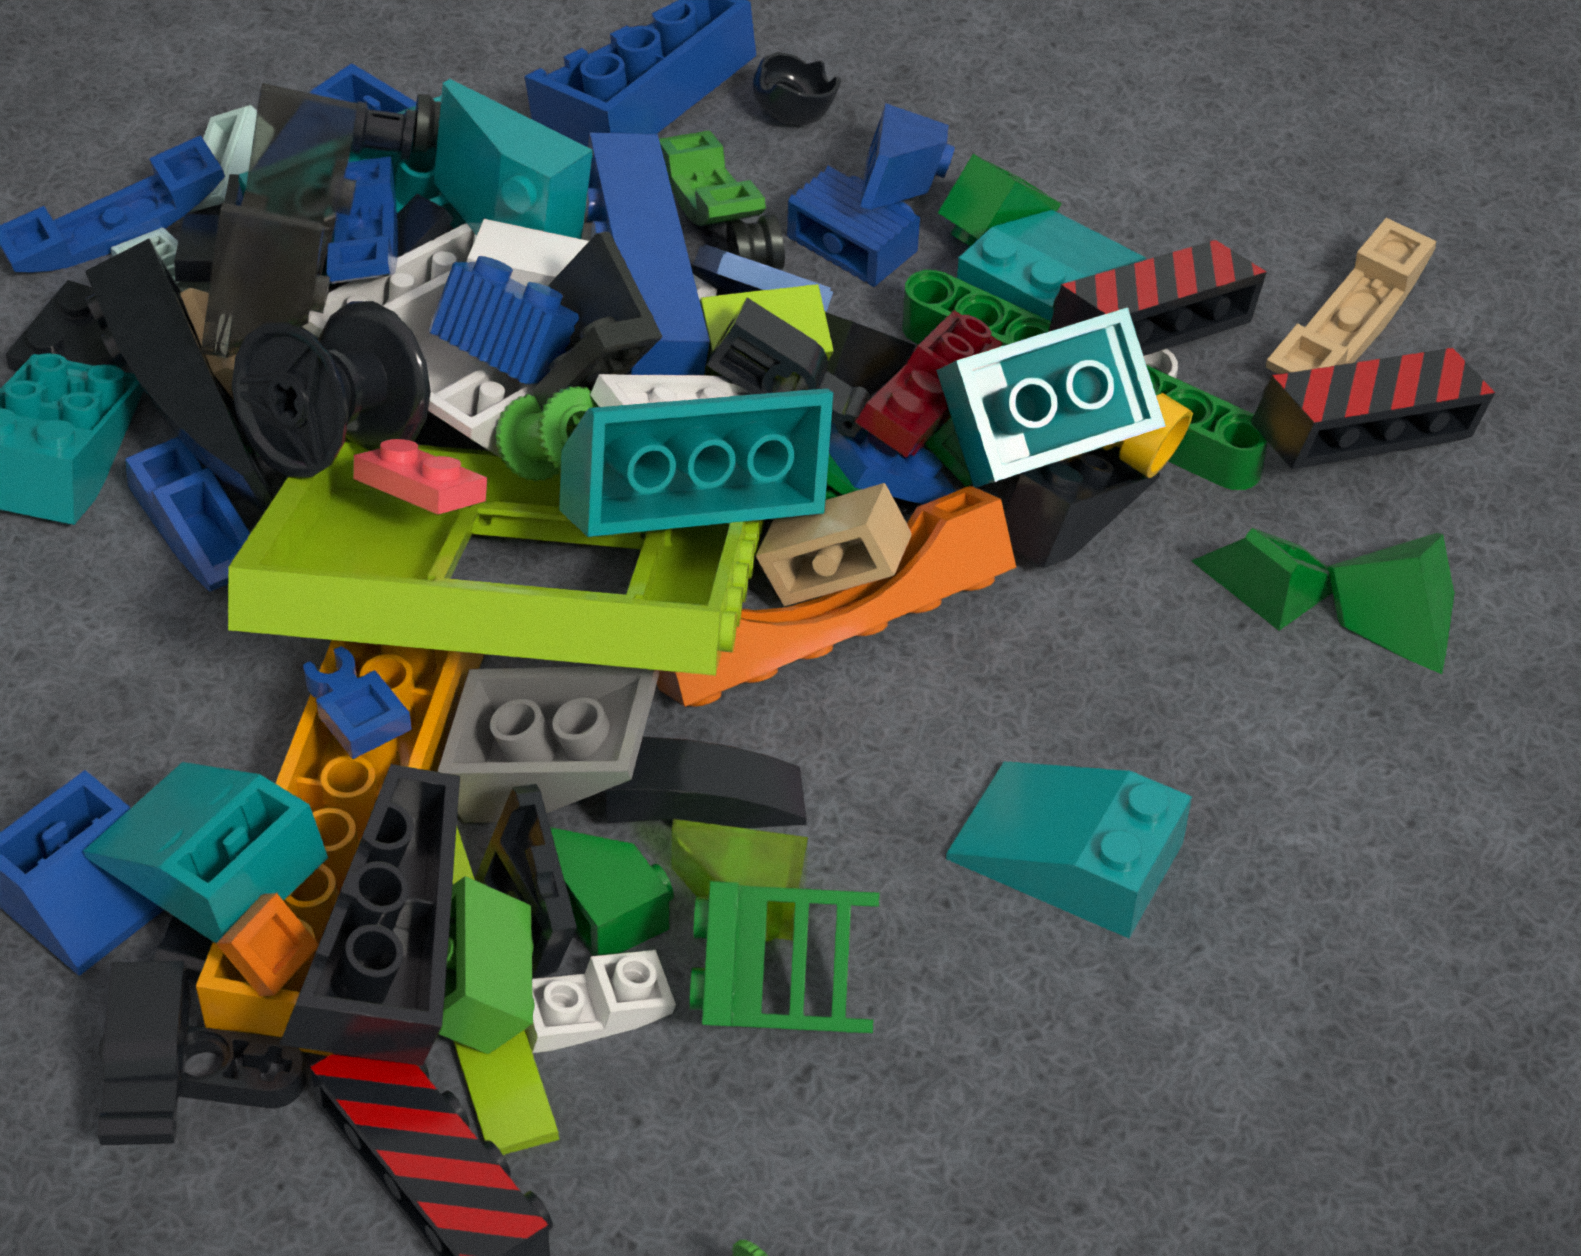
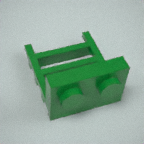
[690,881,880,1033]

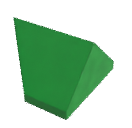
[1191,528,1333,631]
[1328,533,1455,674]

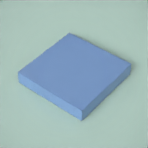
[693,244,833,312]

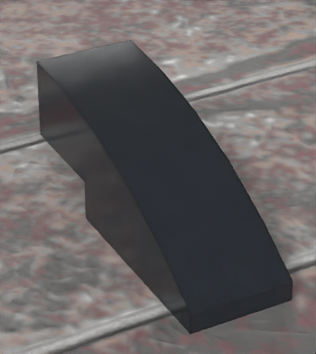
[604,737,807,833]

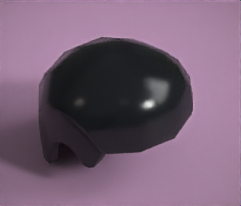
[753,52,841,126]

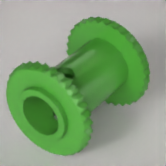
[495,386,599,482]

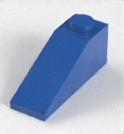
[860,103,955,210]

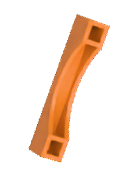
[657,486,1016,707]

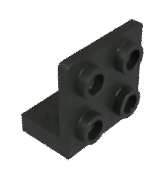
[532,232,663,411]

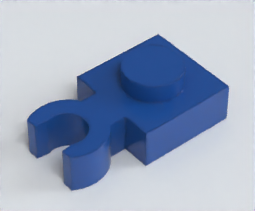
[303,646,412,759]

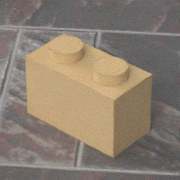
[756,483,912,606]

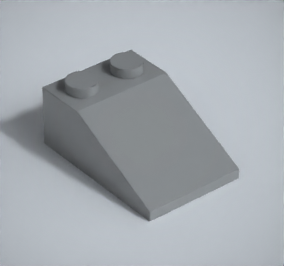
[438,666,659,823]

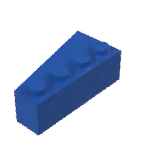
[524,0,756,147]

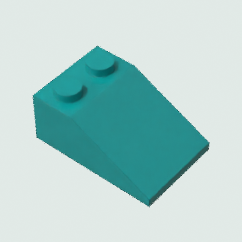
[434,79,593,240]
[957,210,1146,321]
[936,307,1166,488]
[946,761,1192,939]

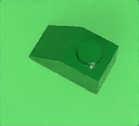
[938,154,1062,246]
[550,827,674,956]

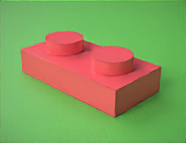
[353,439,487,515]

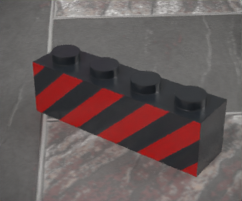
[1048,240,1267,356]
[1251,348,1495,469]
[310,1053,553,1256]

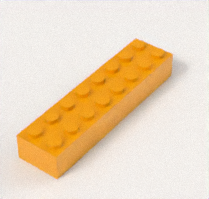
[196,640,484,1056]

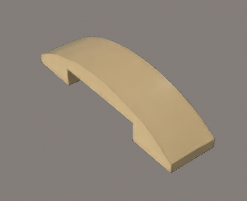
[1266,218,1436,374]

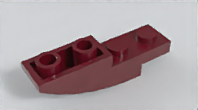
[855,310,1003,458]

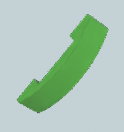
[659,130,766,226]

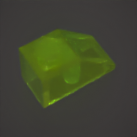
[671,819,808,942]

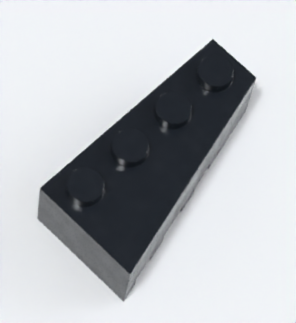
[279,764,460,1066]

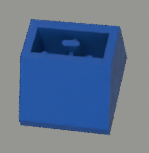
[0,770,164,976]

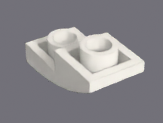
[525,950,676,1053]

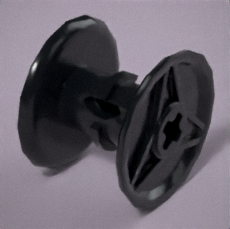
[232,301,431,478]

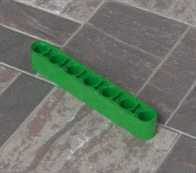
[902,270,1268,490]

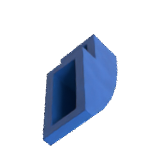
[125,437,250,592]

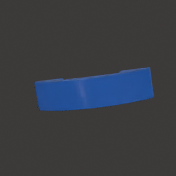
[0,135,225,272]
[327,156,398,284]

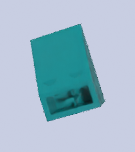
[0,353,144,525]
[83,762,328,943]

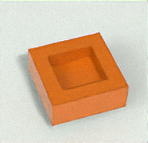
[216,893,319,996]

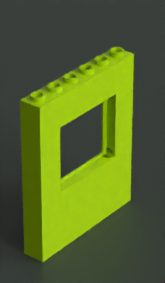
[228,438,764,676]

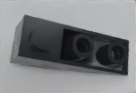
[1005,446,1160,568]

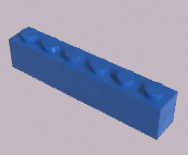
[584,132,710,375]

